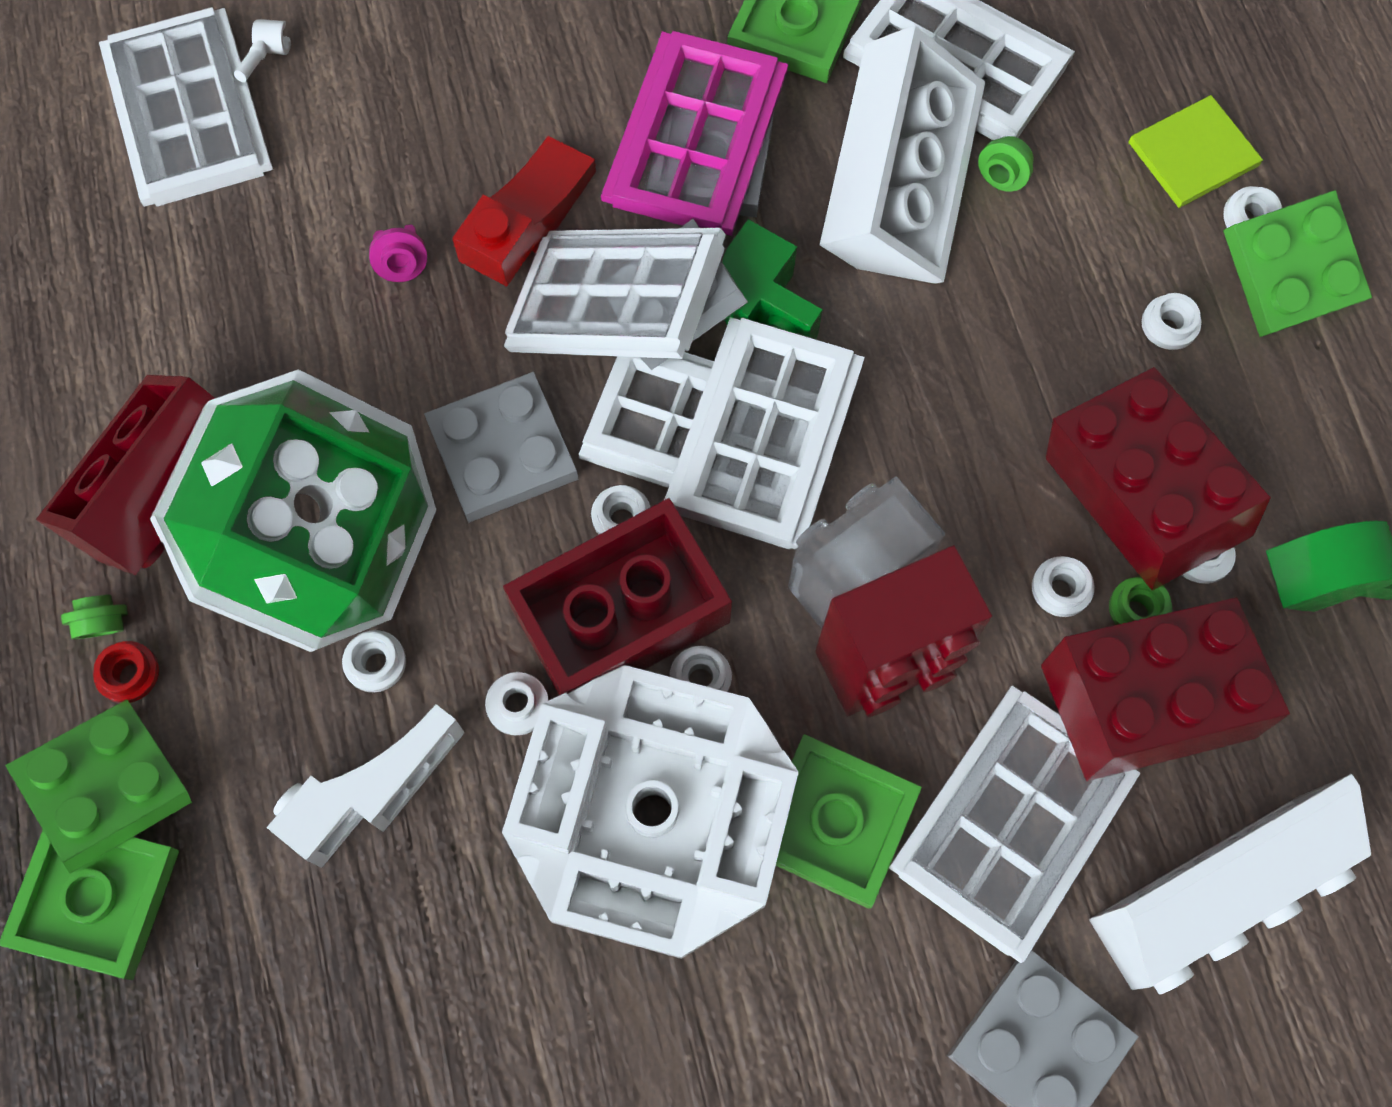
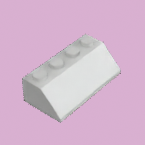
[820,25,985,284]
[1089,774,1371,994]

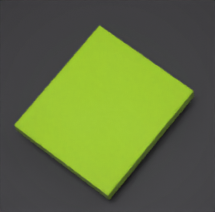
[1128,95,1263,208]

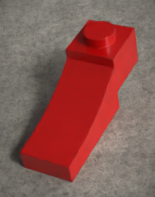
[452,136,596,287]

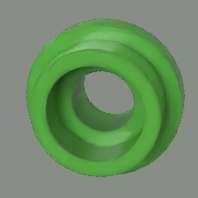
[978,136,1034,192]
[1109,577,1172,625]
[61,595,128,639]

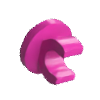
[369,224,427,282]

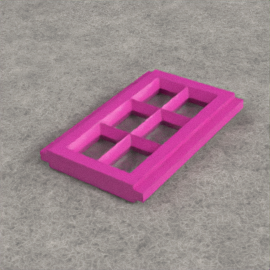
[601,31,788,236]

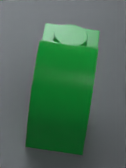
[722,219,823,340]
[1266,521,1392,612]

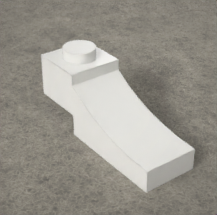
[267,704,465,868]

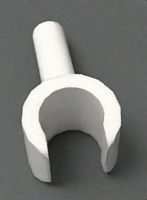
[234,19,291,82]

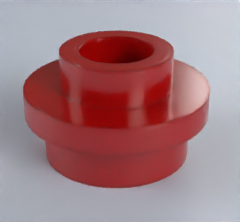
[93,641,159,703]

